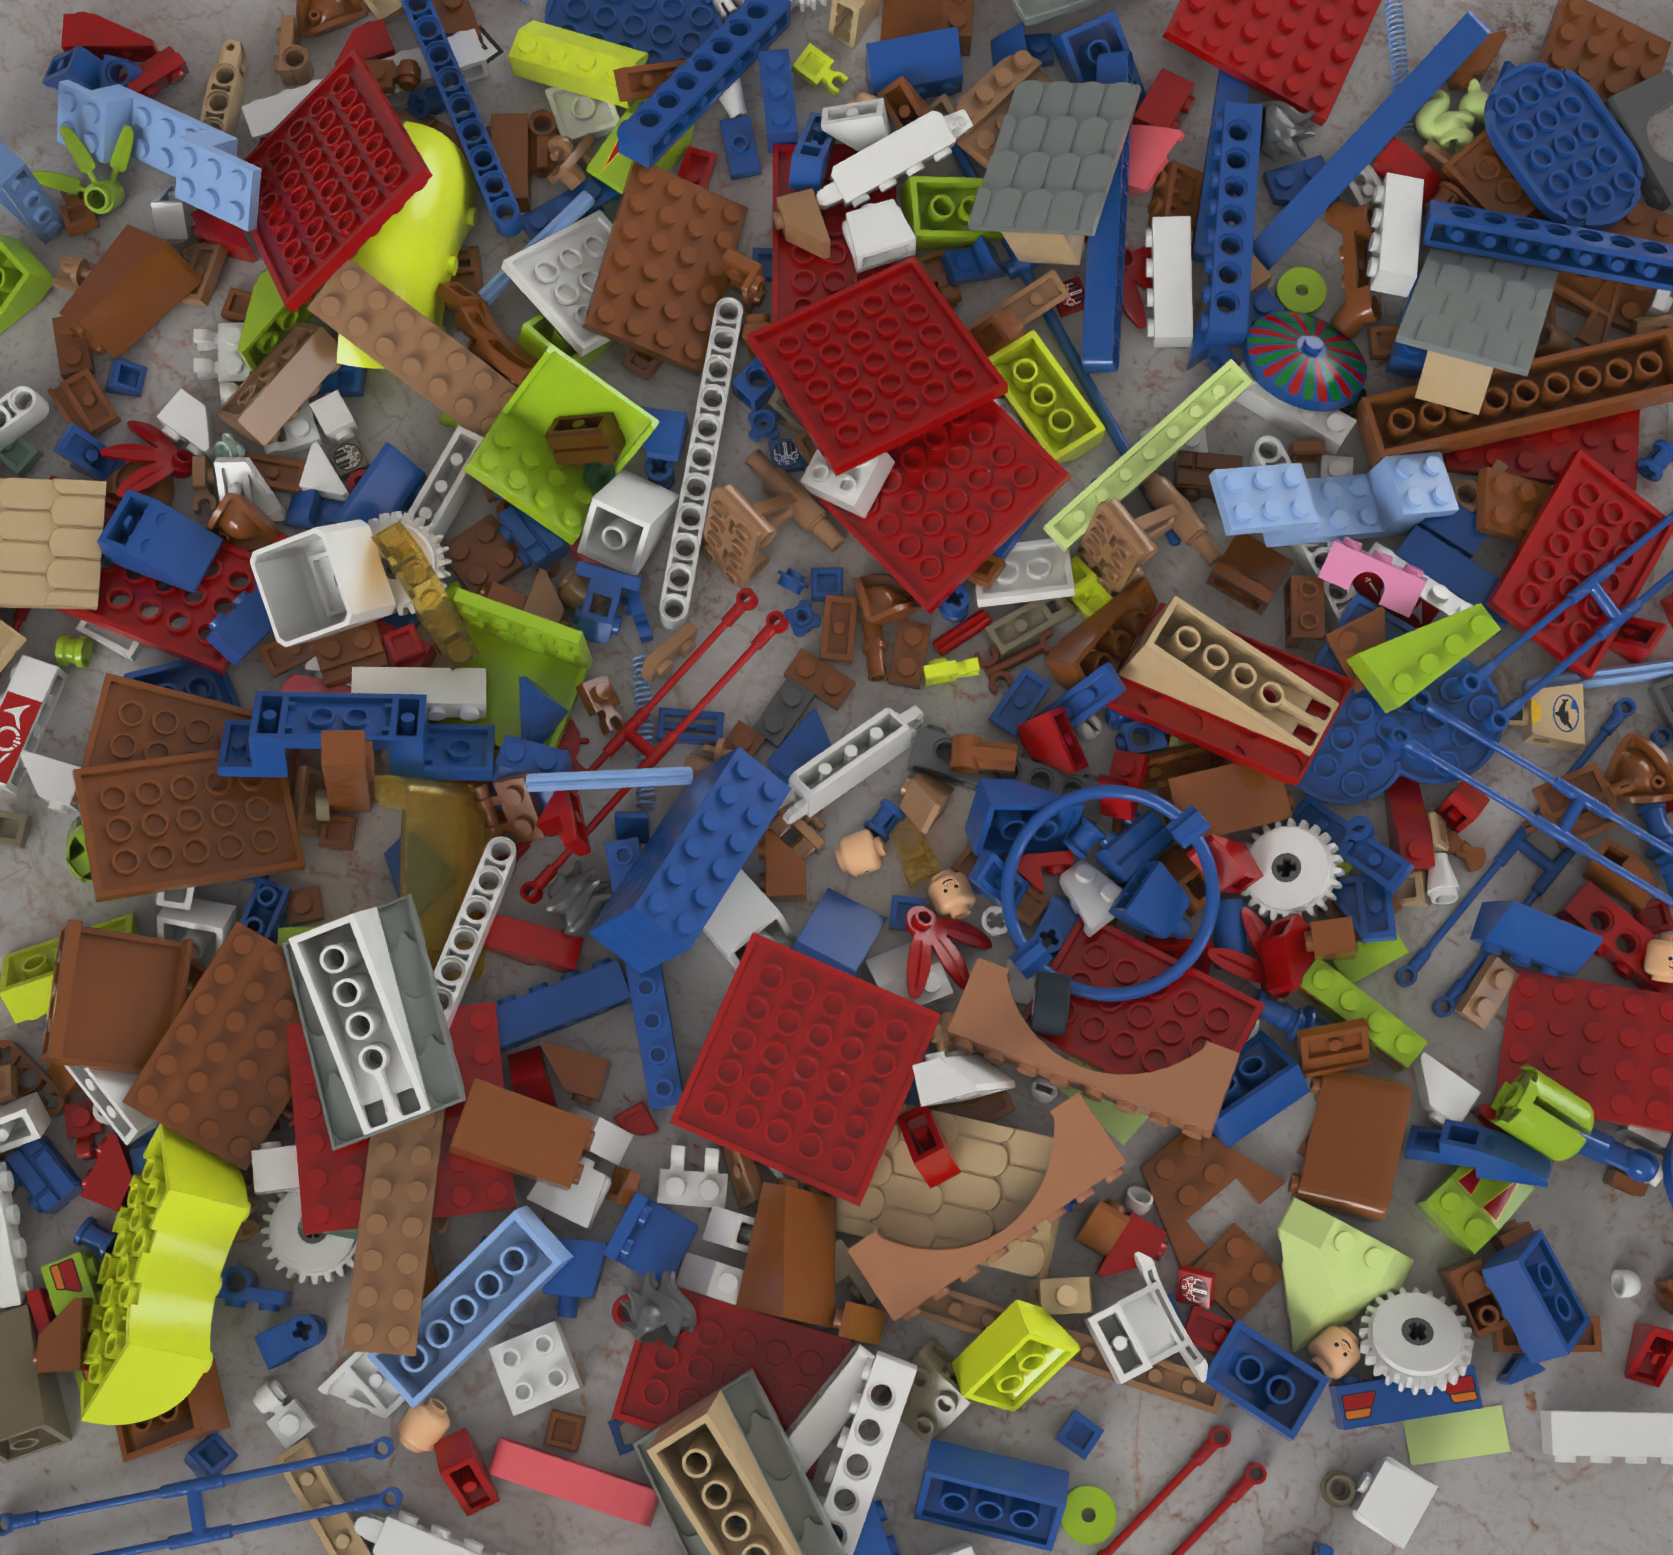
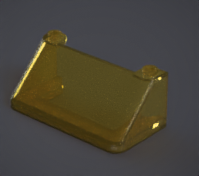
[375,775,489,984]

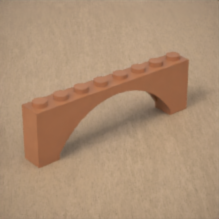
[947,958,1240,1139]
[847,1092,1127,1322]

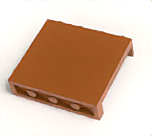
[40,919,197,1075]

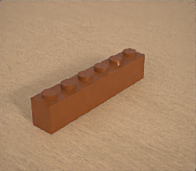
[321,730,377,813]

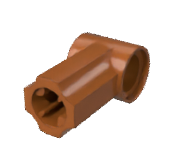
[528,109,559,178]
[949,734,1017,774]

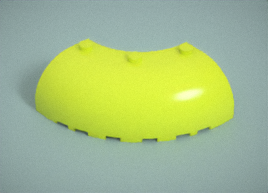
[337,121,478,369]
[80,1124,251,1425]

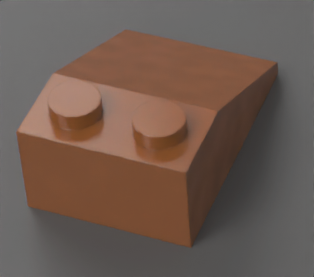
[880,0,974,56]
[115,1358,230,1463]

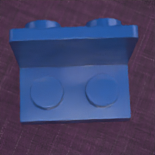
[603,1192,699,1281]

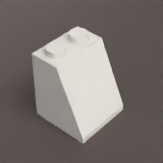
[577,469,680,576]
[703,869,797,971]

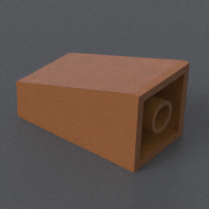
[59,224,203,358]
[1156,763,1294,846]
[448,1078,595,1191]
[736,1178,836,1328]

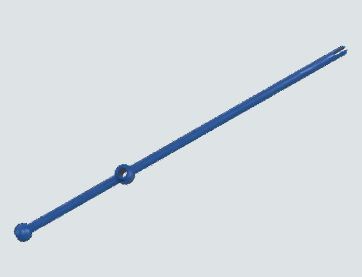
[951,143,1181,546]

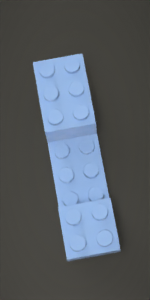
[57,80,261,232]
[1209,452,1459,548]

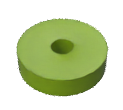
[1275,267,1327,315]
[1061,1485,1117,1545]

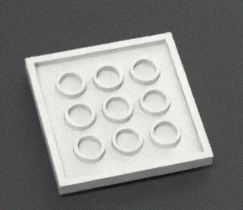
[501,210,613,357]

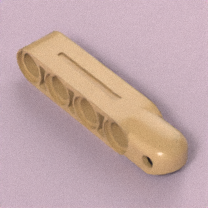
[199,39,248,137]

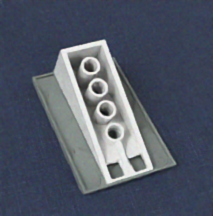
[282,894,467,1151]

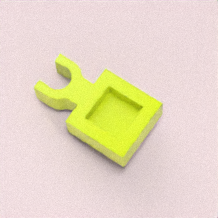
[791,43,849,97]
[922,657,980,687]

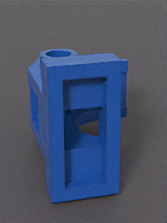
[573,560,644,644]

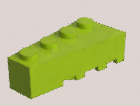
[1346,603,1501,713]

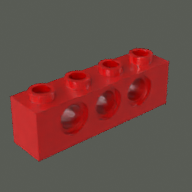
[1554,880,1673,995]

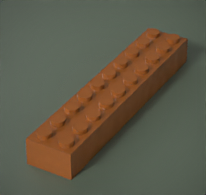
[1354,327,1673,469]

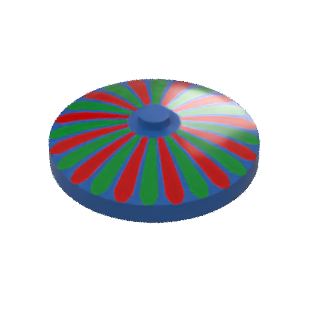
[1242,311,1367,412]

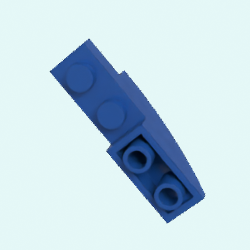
[239,877,292,944]
[1405,1119,1553,1187]

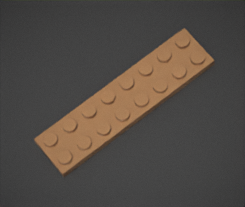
[307,259,517,437]
[343,1108,446,1356]

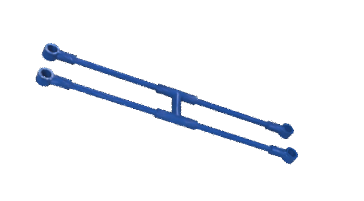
[1456,511,1673,732]
[1387,690,1673,907]
[1394,697,1673,1018]
[0,1436,403,1555]

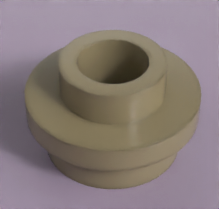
[1320,1470,1356,1507]

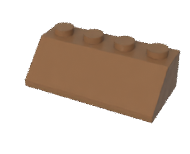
[215,321,342,447]

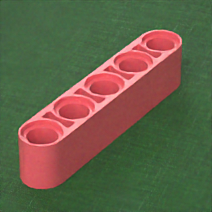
[487,1437,659,1527]

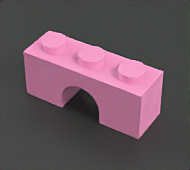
[1318,536,1428,618]

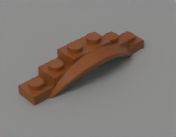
[435,282,538,386]

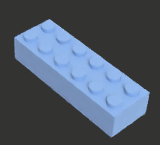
[367,1205,573,1409]

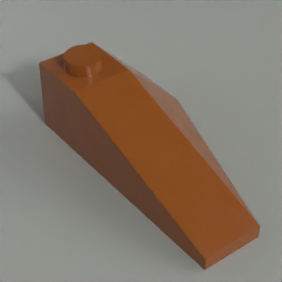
[1044,577,1158,712]

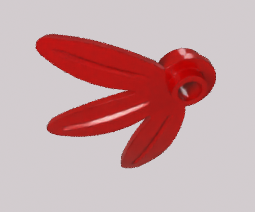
[1122,243,1193,329]
[100,420,193,498]
[905,906,992,999]
[1207,907,1290,1000]

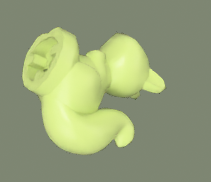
[1415,79,1488,155]

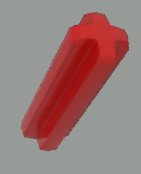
[933,609,992,656]

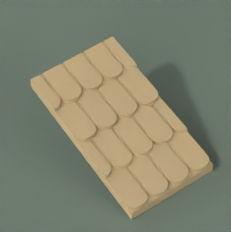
[0,478,107,610]
[831,1103,1060,1279]

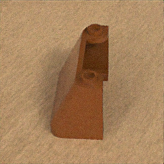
[1288,1071,1412,1223]

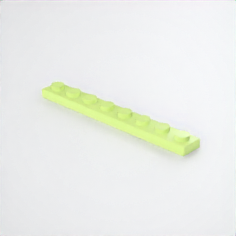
[1043,359,1253,552]

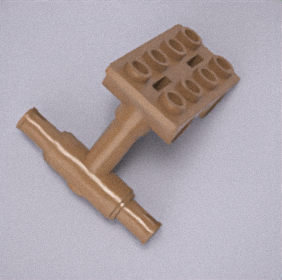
[701,449,846,589]
[1077,471,1225,597]

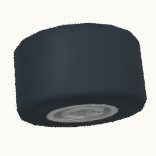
[1031,971,1071,1036]

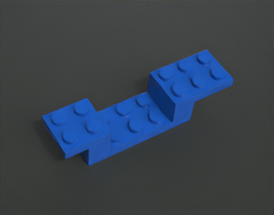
[217,691,495,781]

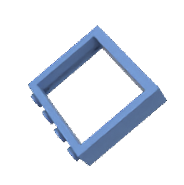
[0,141,65,245]

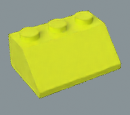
[952,1299,1081,1412]

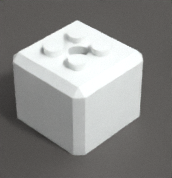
[250,519,396,647]

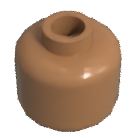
[557,569,606,613]

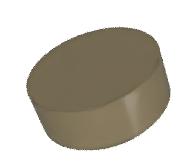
[315,788,331,822]

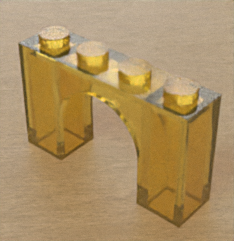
[371,521,481,671]

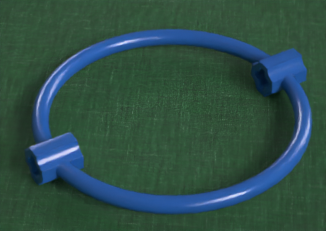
[1001,785,1220,1002]

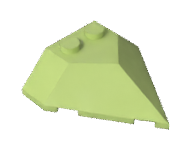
[1277,1197,1414,1354]

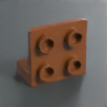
[1206,534,1294,616]

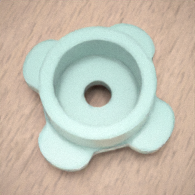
[213,433,245,459]

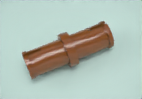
[861,617,889,682]

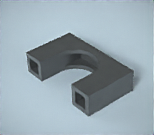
[1604,69,1673,212]

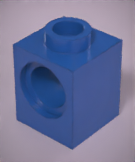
[732,357,776,411]
[1115,721,1168,754]

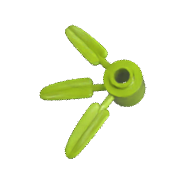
[32,125,134,214]

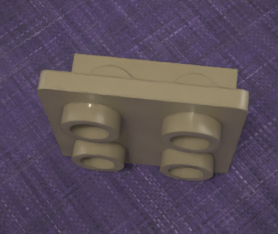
[879,1337,973,1446]

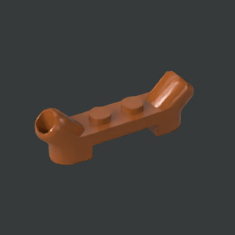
[1325,200,1382,339]

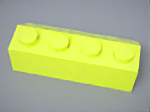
[508,20,648,108]
[988,329,1106,463]
[0,912,140,1024]

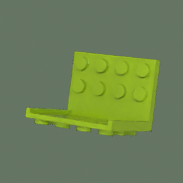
[463,343,660,545]
[428,588,593,748]

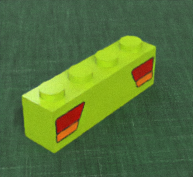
[1294,960,1428,1073]
[40,1251,103,1394]

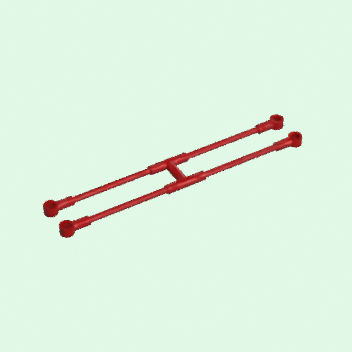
[495,588,789,904]
[1096,1425,1267,1555]

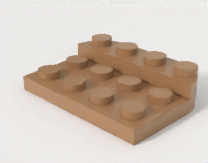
[954,50,1054,169]

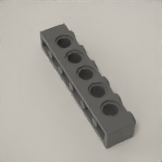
[907,725,1101,825]

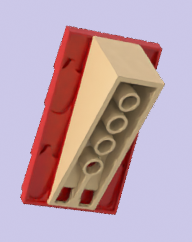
[1105,595,1356,786]

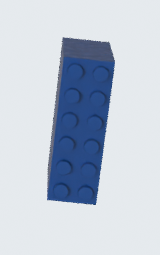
[588,747,792,973]

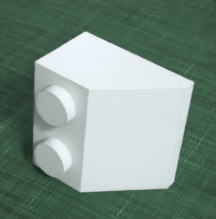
[157,898,237,968]
[865,942,954,1008]
[912,1050,1016,1106]

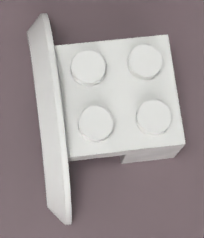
[1083,1252,1208,1384]

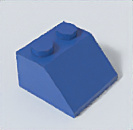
[491,734,574,812]

